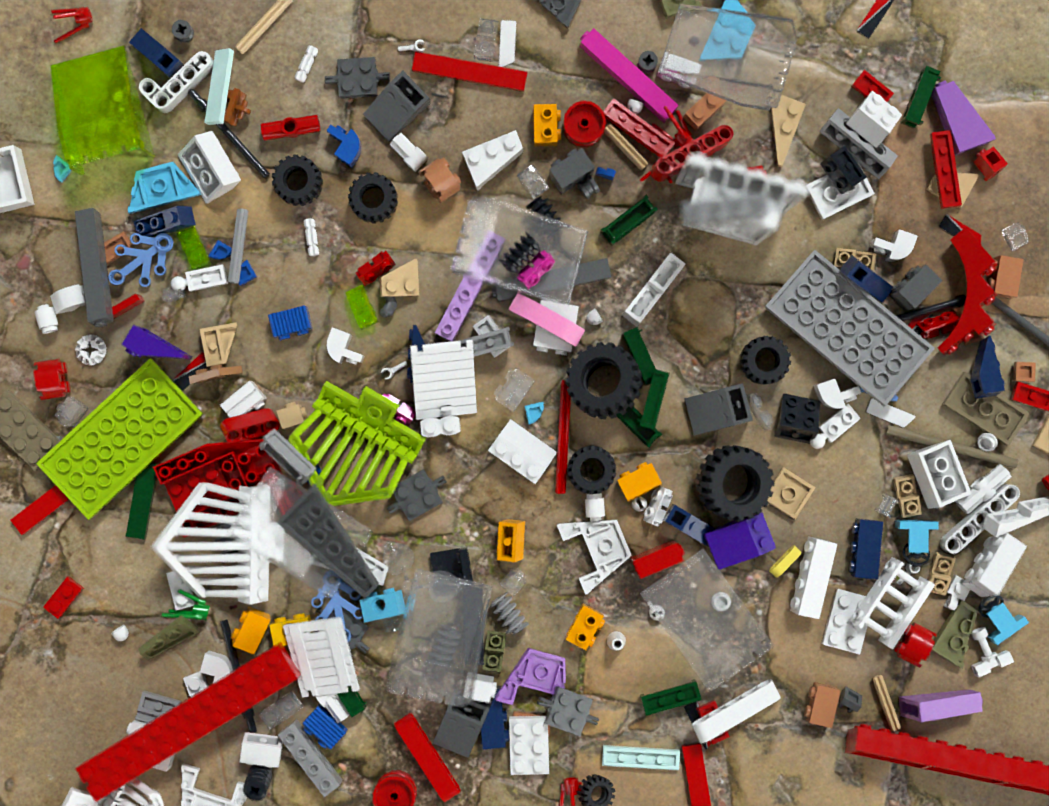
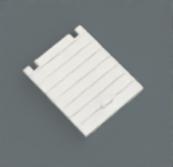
[410,339,477,420]
[283,617,360,697]

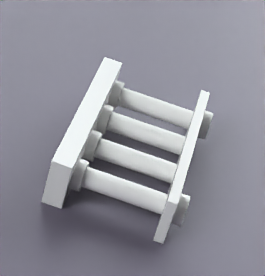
[850,557,935,649]

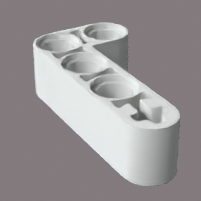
[139,51,214,113]

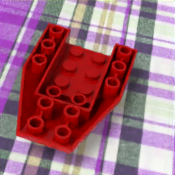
[153,439,283,538]

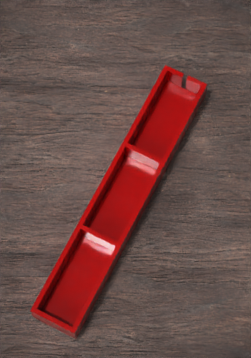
[75,642,301,802]
[845,724,1049,795]

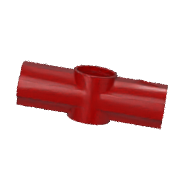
[261,115,321,141]

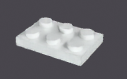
[805,161,874,220]
[821,588,870,654]
[509,716,549,775]

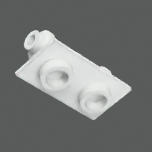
[643,486,673,527]

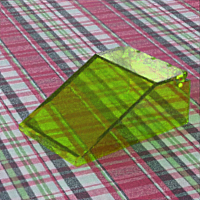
[51,45,155,175]

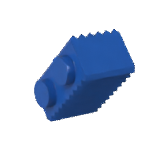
[268,305,313,340]
[302,704,348,750]

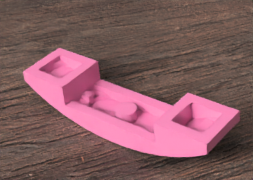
[508,293,585,347]

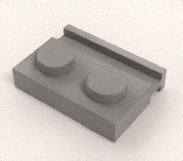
[135,691,181,722]

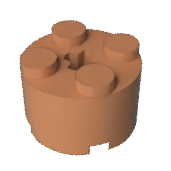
[419,157,461,203]

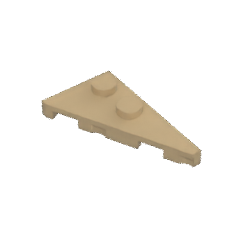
[769,91,806,167]

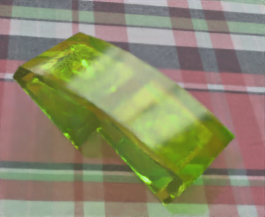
[177,226,211,270]
[345,285,379,330]

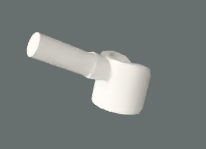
[398,40,425,53]
[381,361,408,379]
[896,563,920,585]

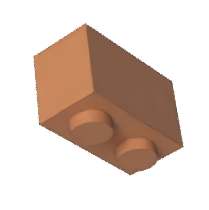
[683,87,726,131]
[988,255,1024,299]
[804,682,841,728]

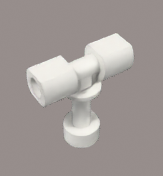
[971,627,1014,677]

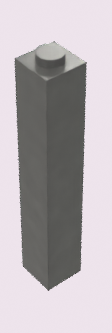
[75,208,114,327]
[492,258,611,302]

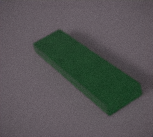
[126,463,158,540]

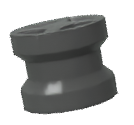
[172,20,194,43]
[638,51,658,73]
[577,175,600,199]

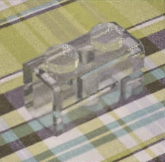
[494,368,535,412]

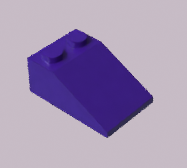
[121,325,193,360]
[704,512,776,570]

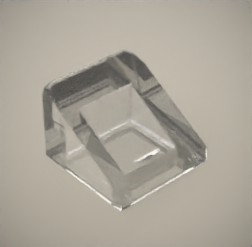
[1002,222,1029,251]
[162,287,185,303]

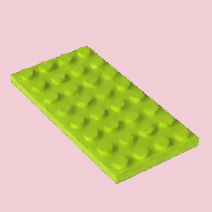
[36,358,204,520]

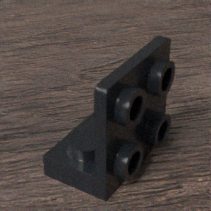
[774,393,820,444]
[430,547,474,591]

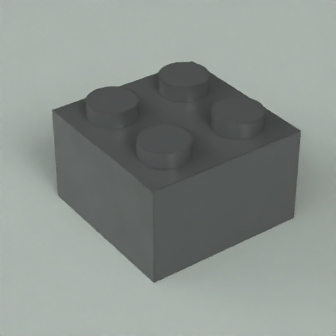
[549,148,595,195]
[889,264,943,311]

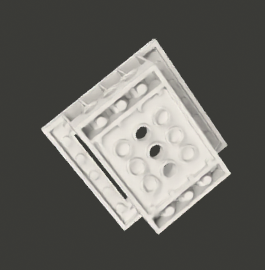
[675,153,809,245]

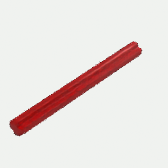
[555,380,571,494]

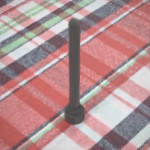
[992,297,1049,346]

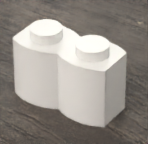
[420,416,461,437]

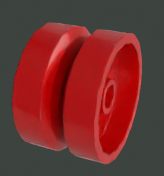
[563,100,606,148]
[373,770,417,806]

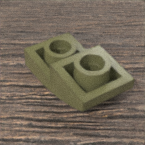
[482,630,506,673]

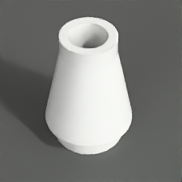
[607,631,626,651]

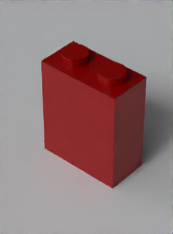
[630,540,685,579]

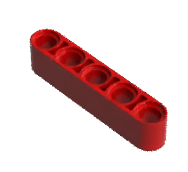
[651,125,734,182]
[394,712,461,803]

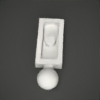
[171,264,228,292]
[810,404,861,449]

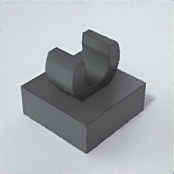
[839,686,862,713]

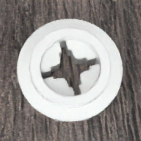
[74,334,106,365]

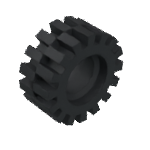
[577,774,615,806]

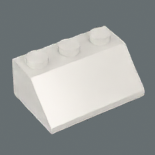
[178,131,241,204]
[488,419,557,484]
[907,440,972,509]

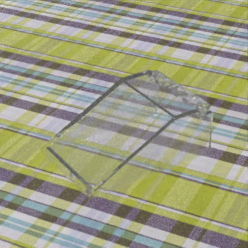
[658,4,797,111]
[451,197,588,306]
[227,467,373,598]
[640,549,774,692]
[387,569,492,707]

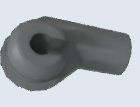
[380,297,397,318]

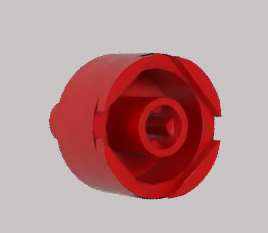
[34,359,71,400]
[894,622,937,668]

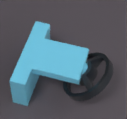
[895,520,939,566]
[978,595,1029,645]

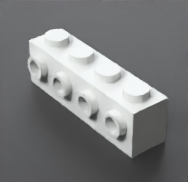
[790,536,837,619]

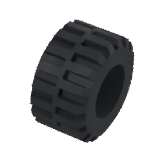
[272,155,323,206]
[348,172,398,223]
[740,336,791,385]
[567,446,616,494]

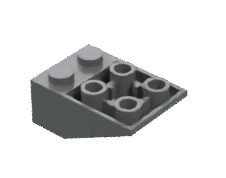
[363,70,431,142]
[684,383,753,435]
[433,689,490,758]

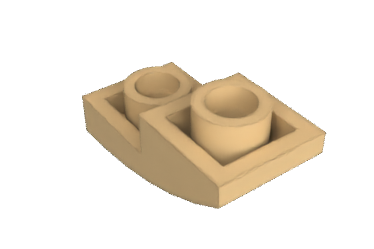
[834,248,877,271]
[893,474,922,518]
[928,551,956,596]

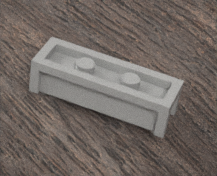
[460,327,514,357]
[259,429,316,486]

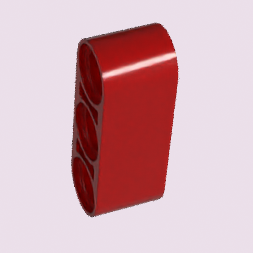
[220,408,280,443]

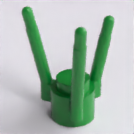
[161,589,210,621]

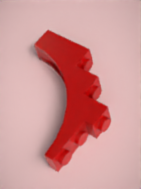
[937,227,998,355]

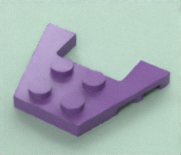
[495,648,566,705]

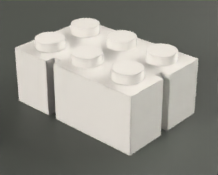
[0,145,35,213]
[963,533,1027,597]

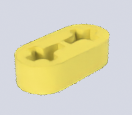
[769,545,802,578]

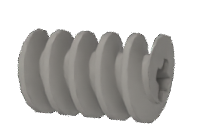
[489,591,529,635]

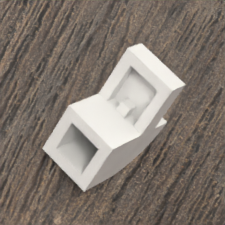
[869,229,918,262]
[50,284,86,314]
[327,328,365,365]
[814,379,861,409]
[200,651,233,683]

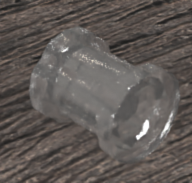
[875,493,899,518]

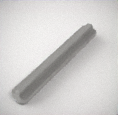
[228,209,248,284]

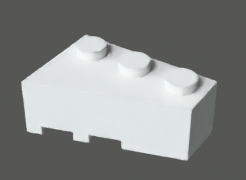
[462,130,523,191]

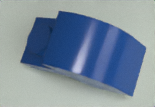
[326,125,362,168]

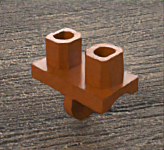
[224,88,251,127]

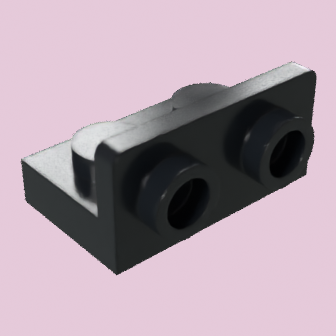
[820,146,867,194]

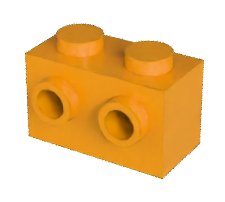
[534,104,561,147]
[617,462,662,502]
[497,519,525,562]
[565,603,605,650]
[231,606,271,654]

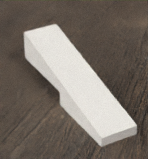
[622,253,685,327]
[983,497,1049,537]

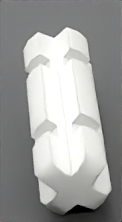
[295,45,318,83]
[304,218,319,256]

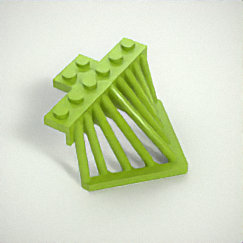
[288,381,426,507]

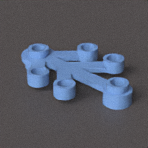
[108,233,174,287]
[311,570,363,642]

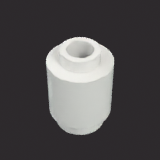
[34,304,59,334]
[585,493,605,521]

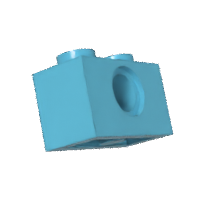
[360,588,407,623]

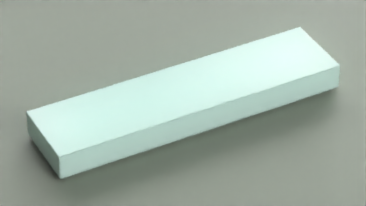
[205,48,234,125]
[602,745,680,770]

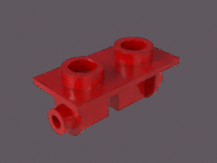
[355,251,396,286]
[916,311,960,340]

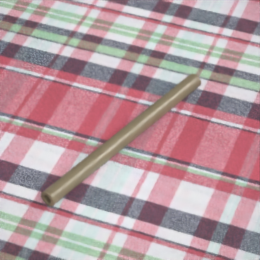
[885,425,1018,468]

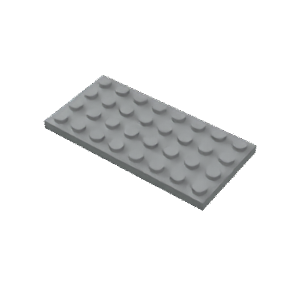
[764,250,935,407]

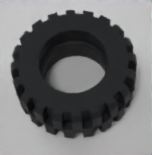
[565,342,643,419]
[696,445,775,521]

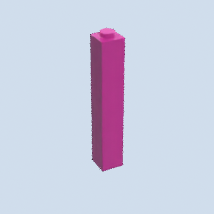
[580,28,679,123]

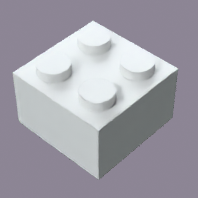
[846,91,902,148]

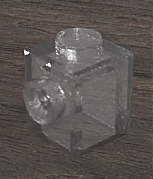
[517,165,549,199]
[54,397,89,428]
[499,568,527,596]

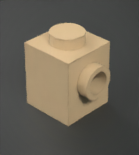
[277,402,308,429]

